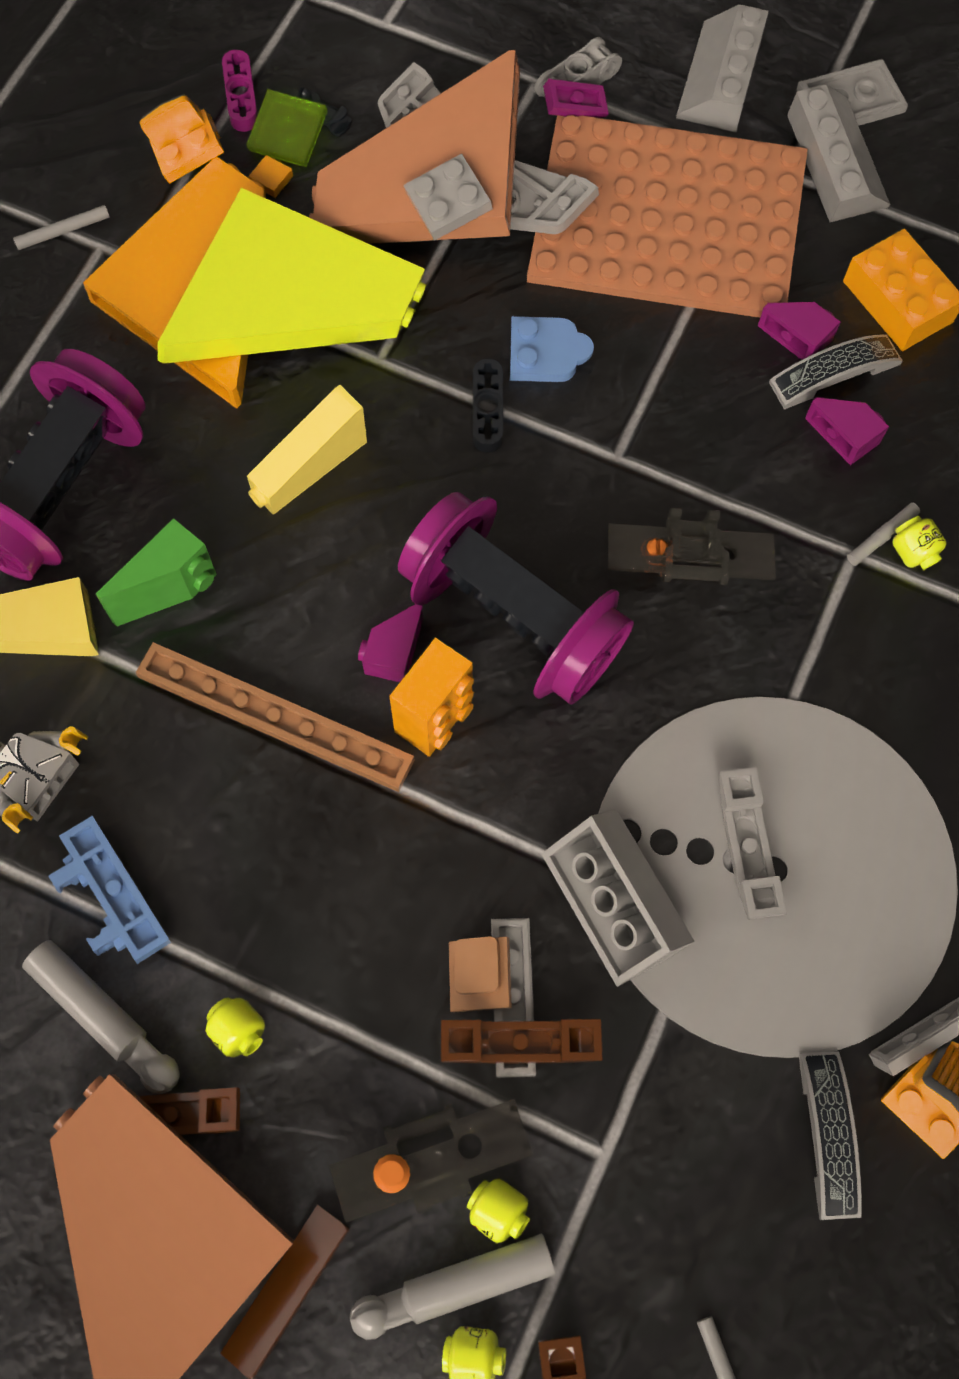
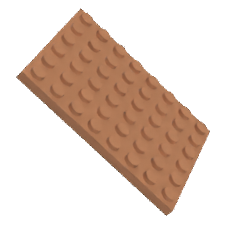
[527,115,808,318]

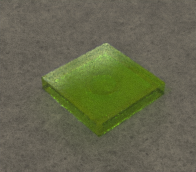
[246,89,328,167]

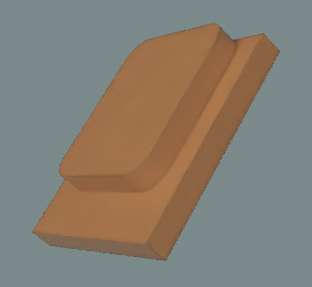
[449,936,512,1013]

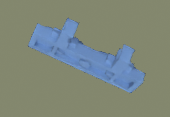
[48,816,171,964]

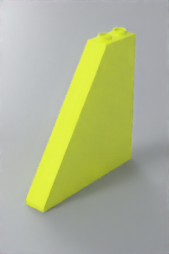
[158,188,427,364]

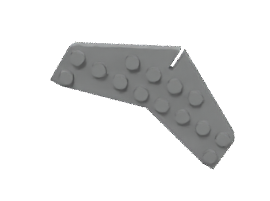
[378,62,599,234]

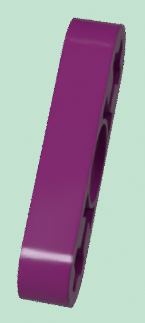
[222,50,258,132]

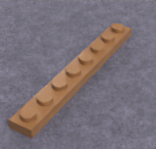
[136,642,415,792]

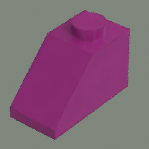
[758,302,840,360]
[805,397,889,465]
[358,604,424,682]

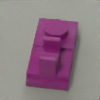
[543,79,609,118]

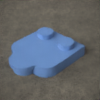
[510,317,594,382]

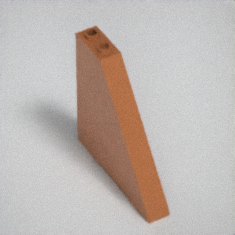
[309,50,520,244]
[50,1074,293,1379]

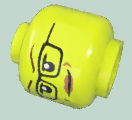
[892,516,946,570]
[442,1326,506,1379]

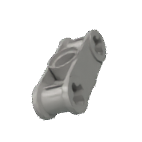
[534,37,622,97]

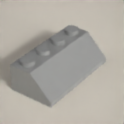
[676,4,769,132]
[787,85,890,222]
[542,809,695,987]

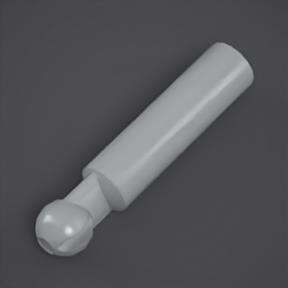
[22,940,180,1094]
[349,1233,555,1340]

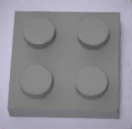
[404,153,493,241]

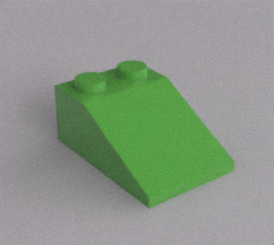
[96,518,216,626]

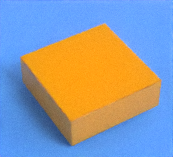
[248,155,293,198]

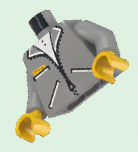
[0,726,88,833]

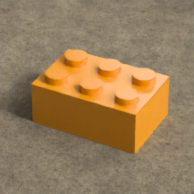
[843,228,959,352]
[389,638,474,757]

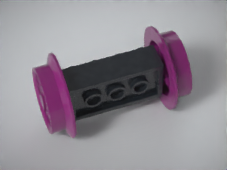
[0,349,146,580]
[398,492,634,705]

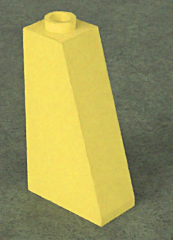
[247,385,367,515]
[0,577,99,656]

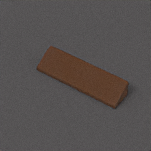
[220,1204,351,1379]

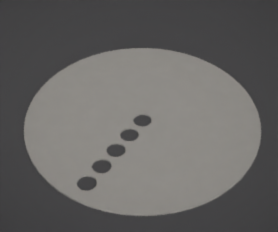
[598,697,958,1058]

